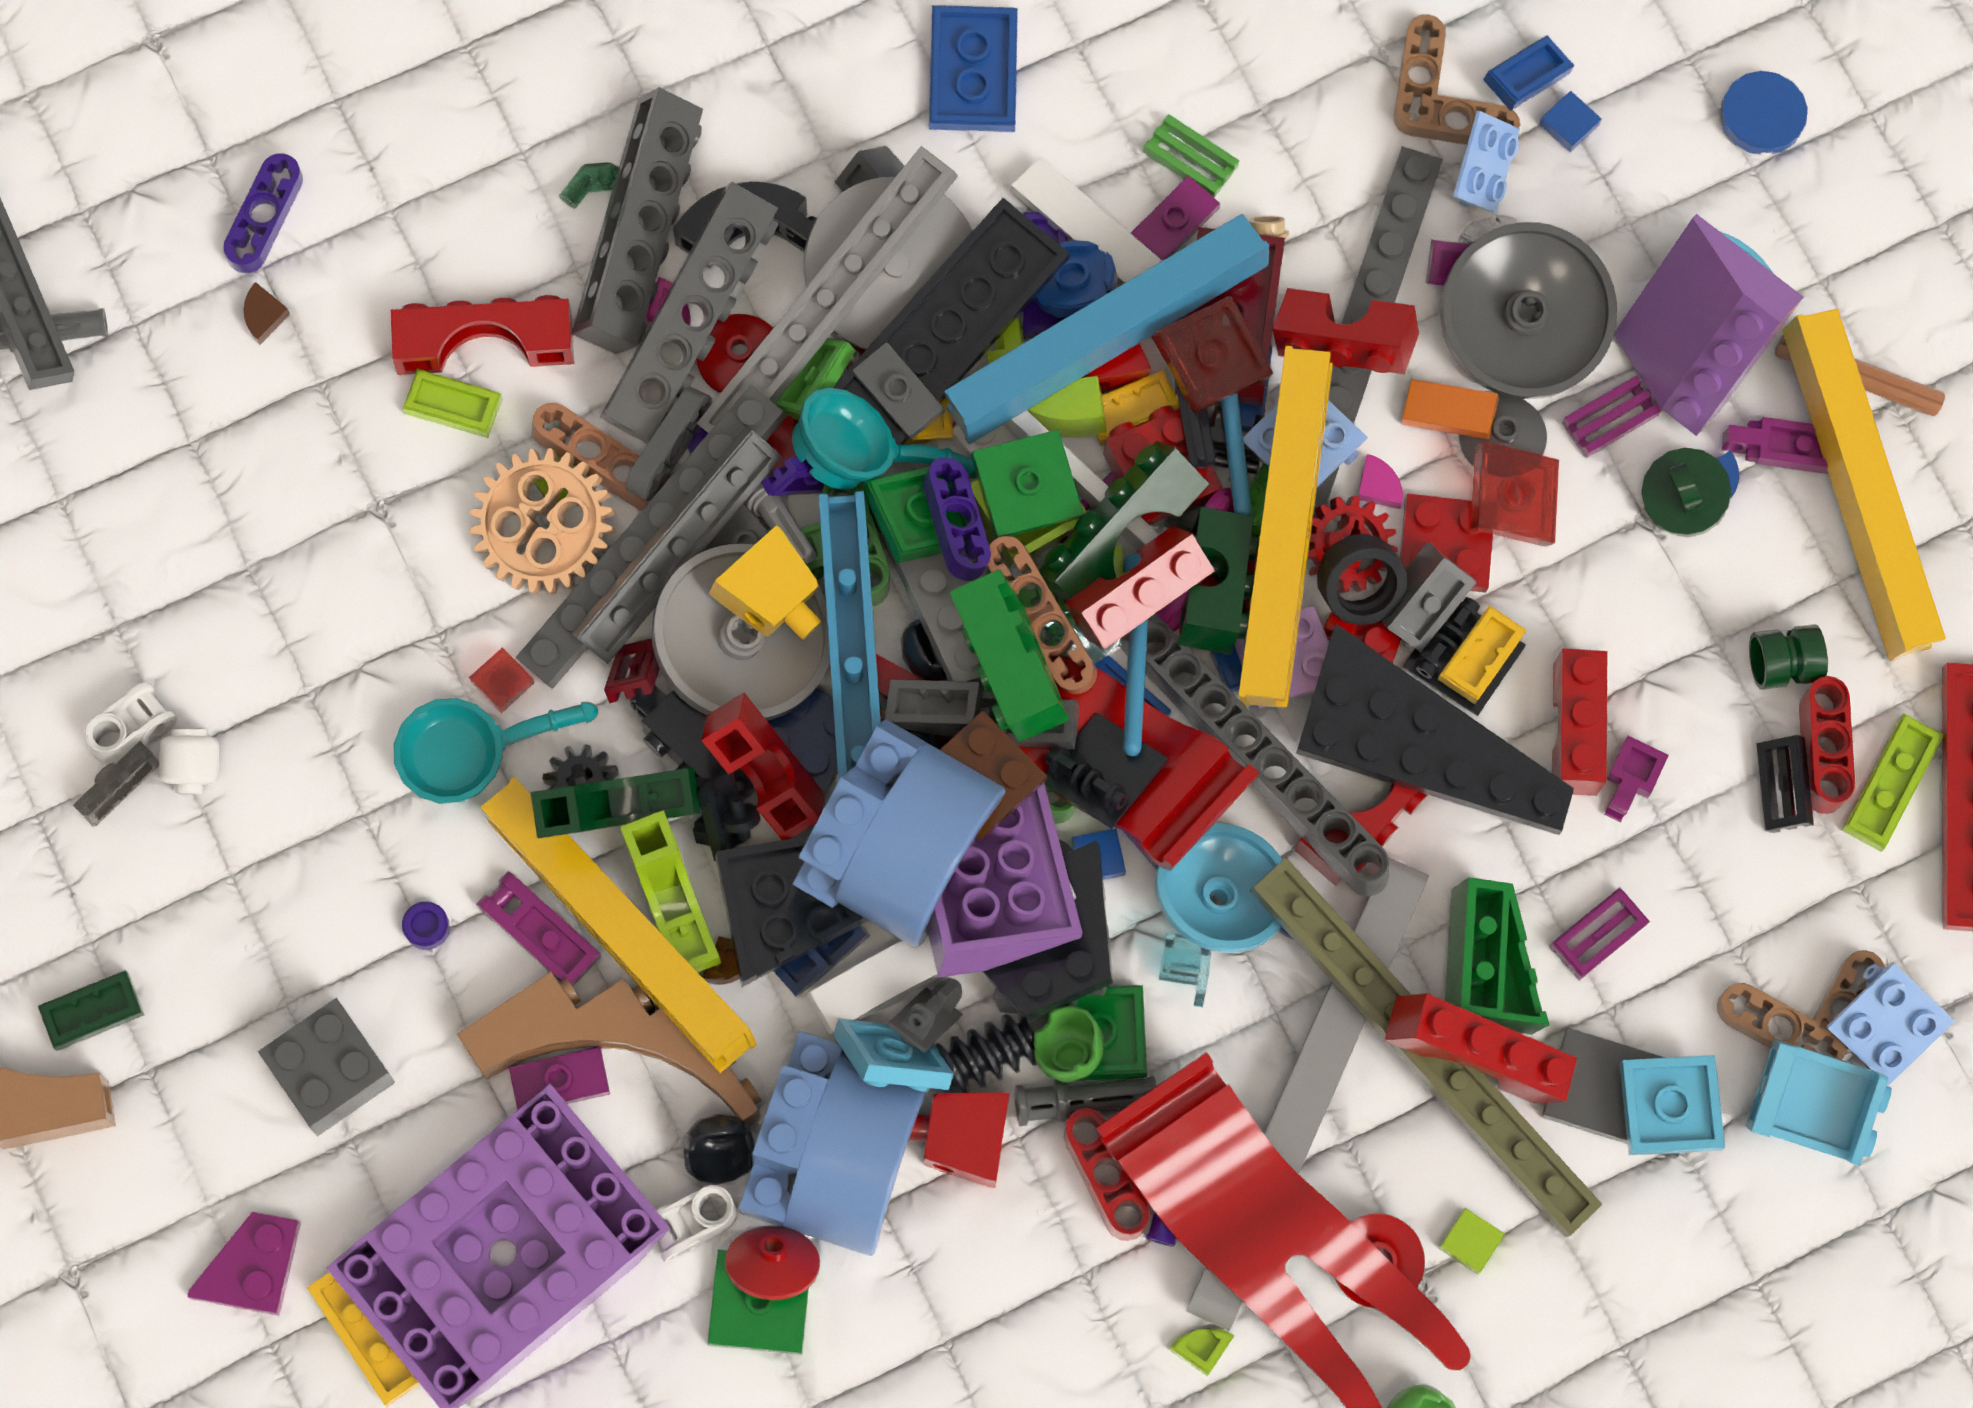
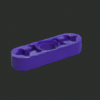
[223,153,303,273]
[923,457,991,581]

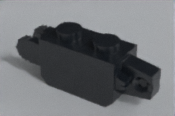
[630,685,755,802]

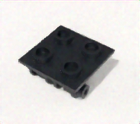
[1402,597,1526,717]
[1044,712,1168,829]

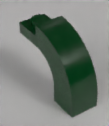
[530,767,701,839]

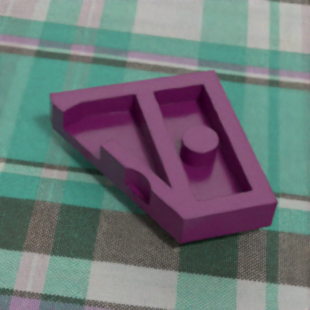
[187,1212,301,1316]

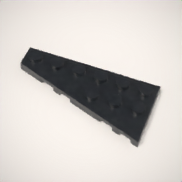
[1296,624,1574,835]
[715,836,869,987]

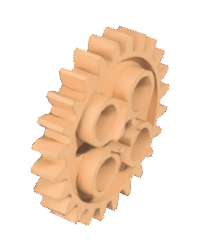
[469,448,616,595]

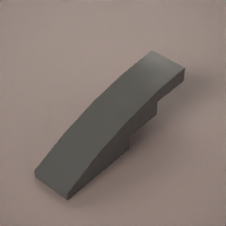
[884,680,1080,750]

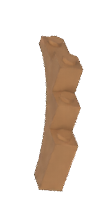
[457,972,762,1126]
[0,1067,116,1150]

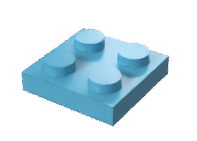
[833,1018,954,1091]
[1619,1055,1725,1156]

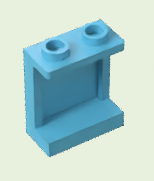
[1746,1038,1892,1166]

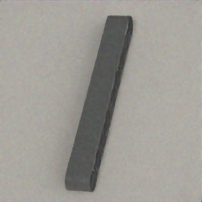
[1115,613,1389,896]

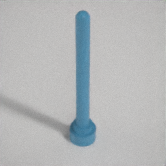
[1202,310,1252,516]
[1123,553,1148,756]

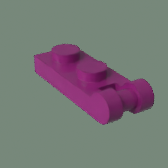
[476,871,601,987]

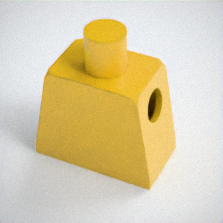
[709,525,822,641]

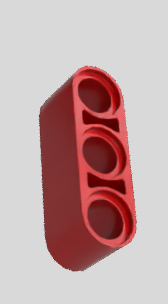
[1799,676,1855,814]
[1064,1108,1150,1241]

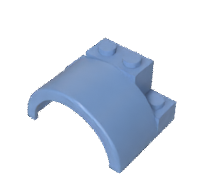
[793,719,1006,947]
[739,1031,929,1256]

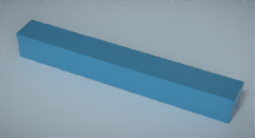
[944,213,1269,445]
[819,491,881,782]

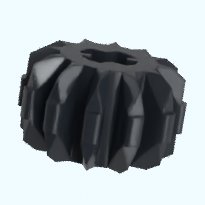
[542,744,619,790]

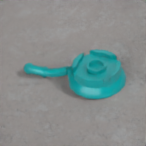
[792,387,977,490]
[393,698,598,804]

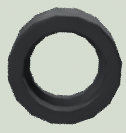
[1317,534,1407,625]

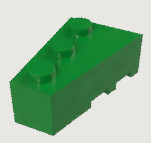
[950,569,1070,743]
[1445,877,1550,1035]

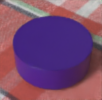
[402,901,450,950]

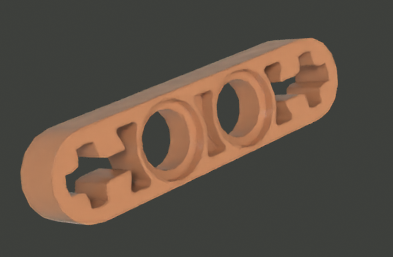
[532,403,671,511]
[988,536,1097,694]

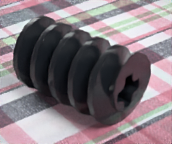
[935,1012,1038,1093]

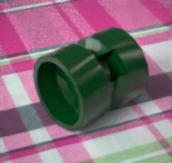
[1749,624,1828,690]

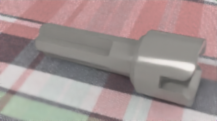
[744,469,816,565]

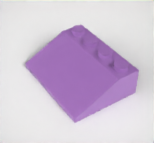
[1614,214,1804,436]
[927,783,1083,978]

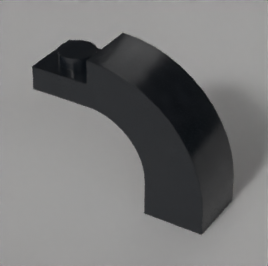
[673,182,817,269]

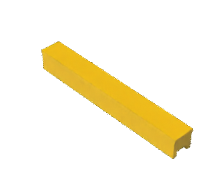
[1782,308,1946,662]
[1239,346,1333,709]
[480,777,757,1074]

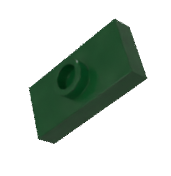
[38,970,145,1051]

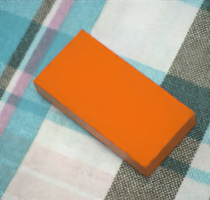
[1402,379,1499,440]

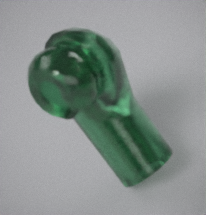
[559,162,619,209]

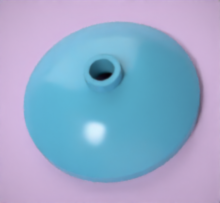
[1155,823,1283,953]

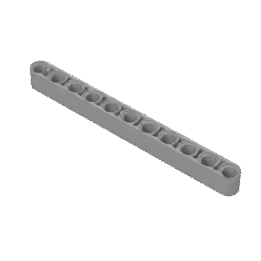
[1186,857,1429,1331]

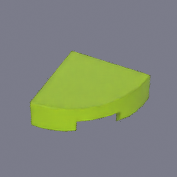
[1168,1328,1234,1377]

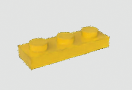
[307,1272,420,1407]

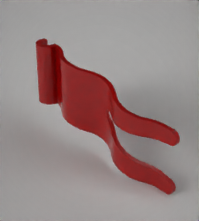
[876,654,1259,871]
[1095,1052,1471,1408]

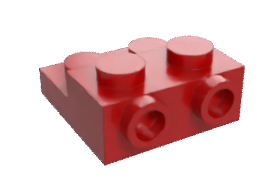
[1103,405,1223,525]

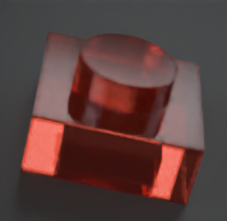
[469,647,535,714]

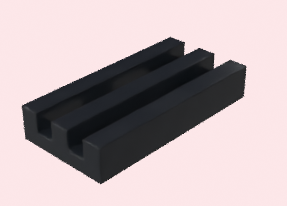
[1756,735,1814,833]

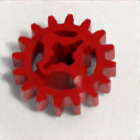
[1308,495,1398,594]

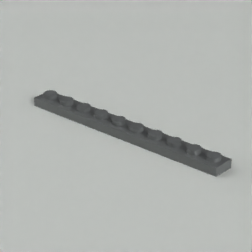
[1313,146,1443,519]

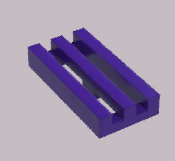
[761,457,824,496]

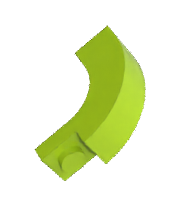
[987,316,1107,437]
[620,810,721,973]

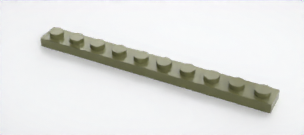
[1249,857,1602,1237]

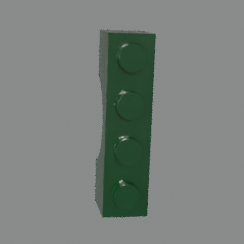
[1039,440,1209,602]

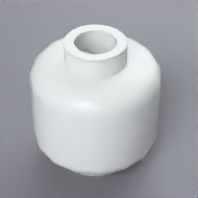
[159,729,219,793]

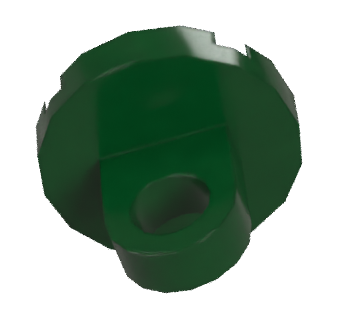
[1641,447,1732,537]

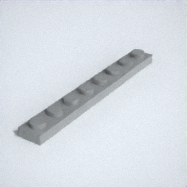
[697,146,958,433]

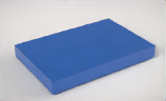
[929,5,1018,132]

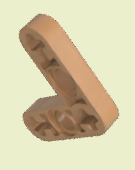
[1394,14,1520,145]
[1717,950,1885,1060]

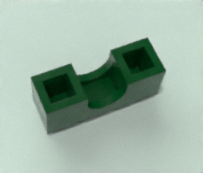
[1177,507,1259,655]

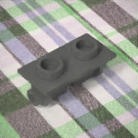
[887,978,963,1053]

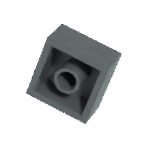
[257,997,396,1137]

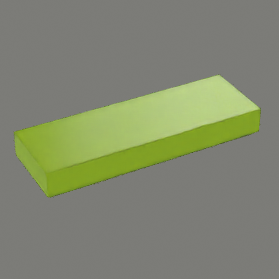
[1841,713,1944,852]

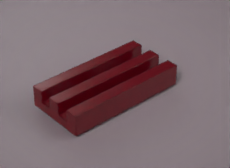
[604,638,660,704]

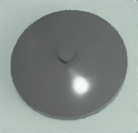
[1440,222,1617,399]

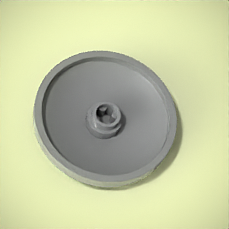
[803,177,973,350]
[652,544,830,721]

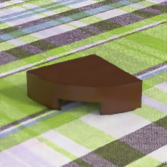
[244,282,290,345]
[702,936,740,985]

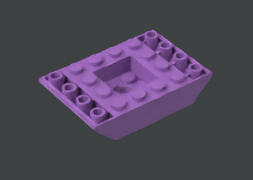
[326,1084,670,1408]

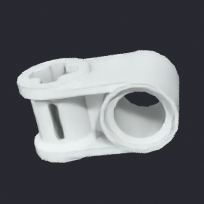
[85,682,177,765]
[656,1185,738,1262]

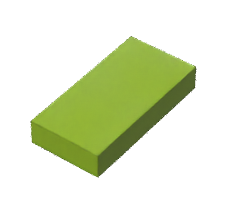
[403,369,503,438]

